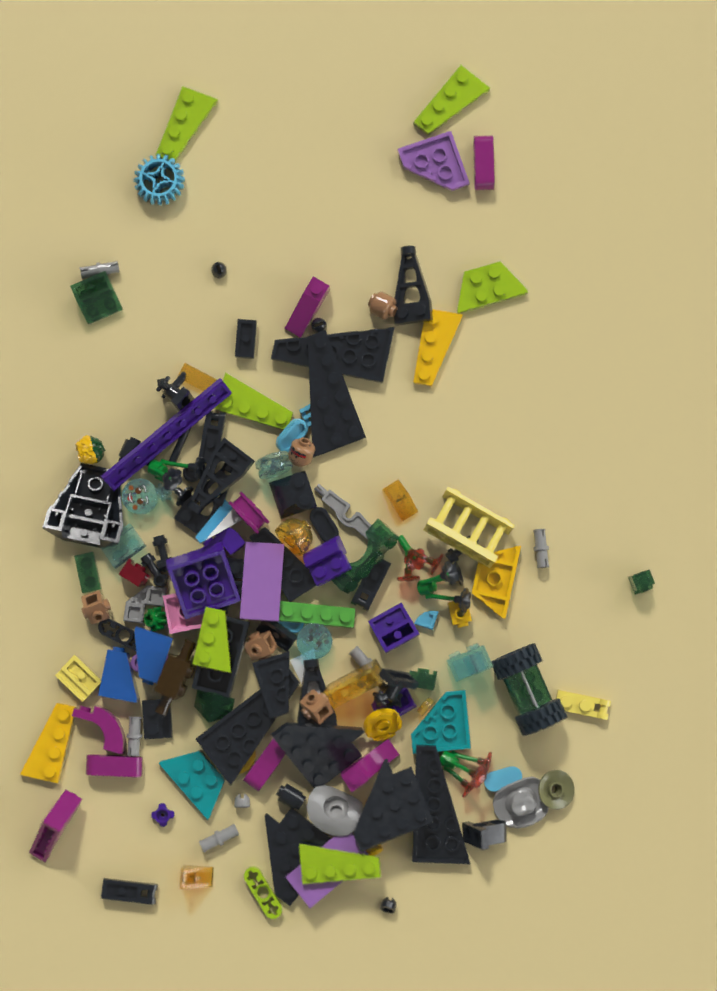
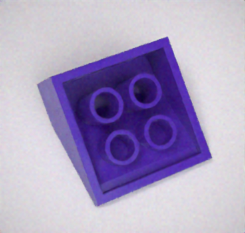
[166,542,241,620]

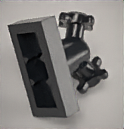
[156,371,194,412]
[373,668,419,708]

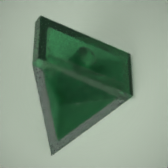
[194,690,235,723]

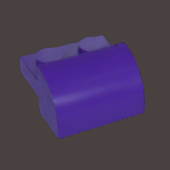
[303,536,352,586]
[368,602,420,653]

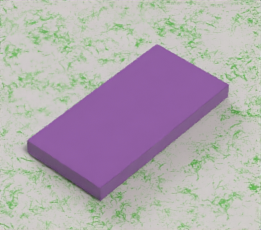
[240,542,284,622]
[286,833,369,908]

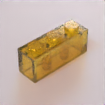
[323,659,384,709]

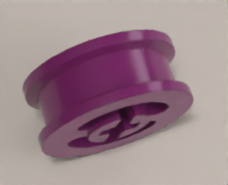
[229,492,270,534]

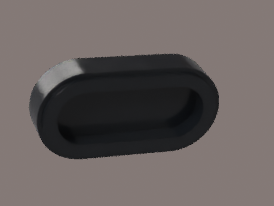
[310,507,339,542]

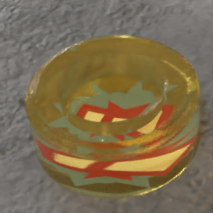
[417,697,435,716]

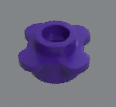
[151,803,175,827]

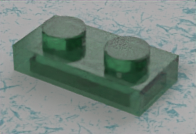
[74,552,102,594]

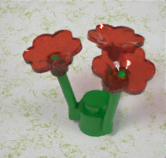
[440,751,492,798]

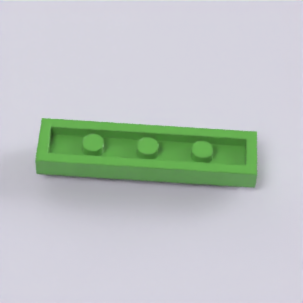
[279,601,355,628]

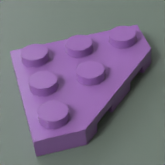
[397,131,470,191]

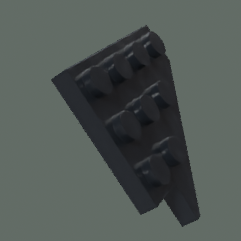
[271,722,365,789]
[353,759,434,853]
[265,808,332,906]

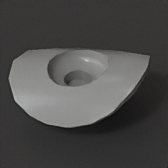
[493,777,549,829]
[307,785,364,836]

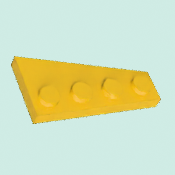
[413,309,463,387]
[20,703,77,783]

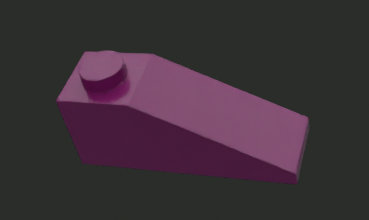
[285,276,330,338]

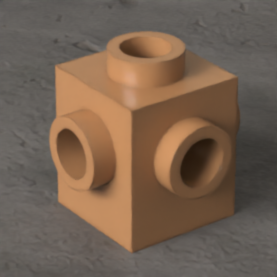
[81,590,111,625]
[244,630,278,661]
[299,689,333,725]

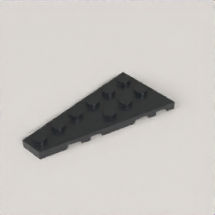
[271,327,395,383]
[307,330,366,458]
[196,669,300,786]
[412,744,471,864]

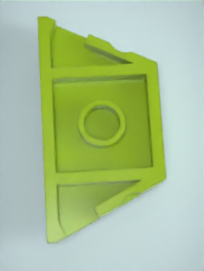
[457,261,528,314]

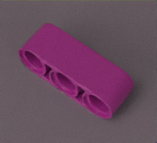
[473,136,495,190]
[243,739,286,792]
[86,754,143,777]

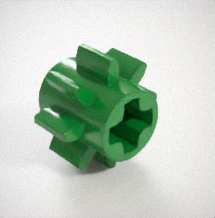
[144,607,167,631]

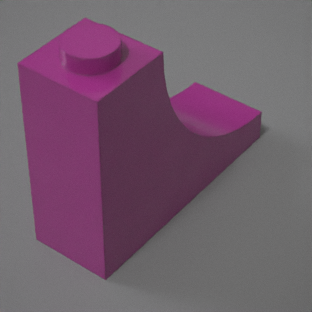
[341,739,399,792]
[29,789,82,863]

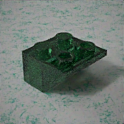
[70,271,123,325]

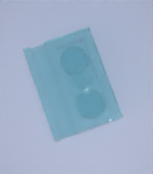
[101,523,146,569]

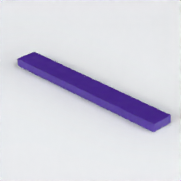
[101,378,232,491]

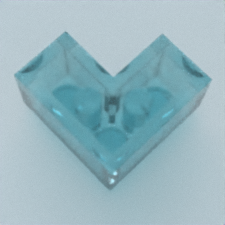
[446,643,493,682]

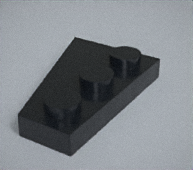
[252,651,290,719]

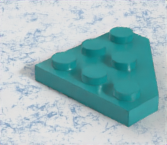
[411,690,471,754]

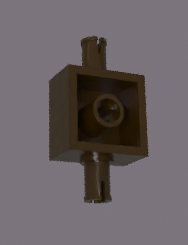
[154,639,197,716]

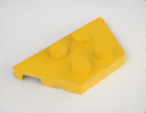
[471,546,521,619]

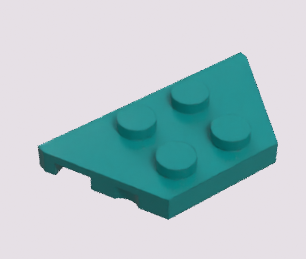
[159,750,225,820]

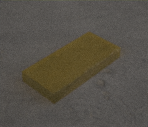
[177,363,217,391]

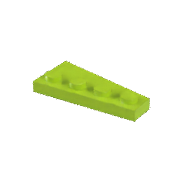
[413,65,490,135]
[156,86,218,161]
[214,373,293,430]
[299,844,381,884]

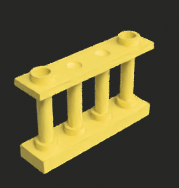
[423,487,515,569]

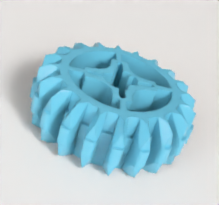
[133,154,185,206]

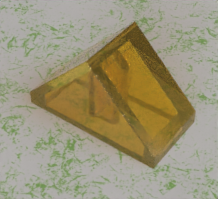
[382,479,419,522]
[180,865,214,889]

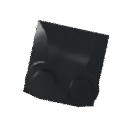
[269,471,317,519]

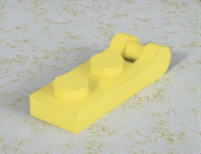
[556,690,611,720]

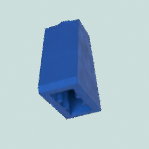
[134,626,173,685]
[98,646,139,703]

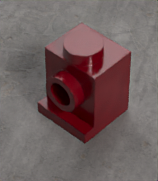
[119,558,151,587]

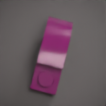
[72,705,126,754]

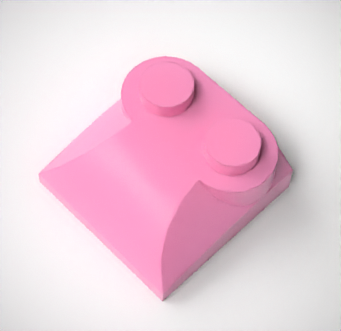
[163,593,204,634]

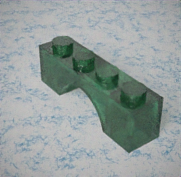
[331,519,400,594]

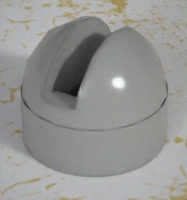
[234,794,250,808]

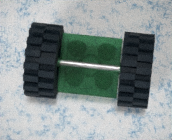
[490,643,567,736]

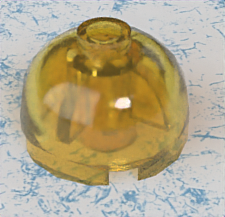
[275,518,313,556]

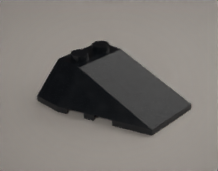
[42,463,123,548]

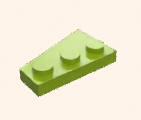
[193,607,231,673]

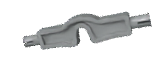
[314,484,384,546]

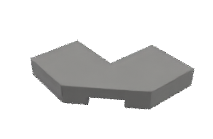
[123,585,167,624]

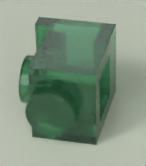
[628,569,655,595]
[409,668,437,691]

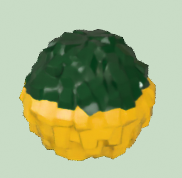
[75,435,106,465]

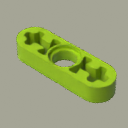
[244,866,282,919]

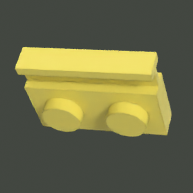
[55,655,101,702]

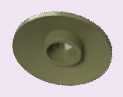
[538,770,574,809]

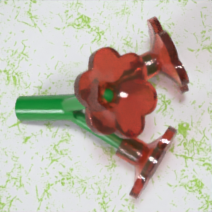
[397,535,443,582]

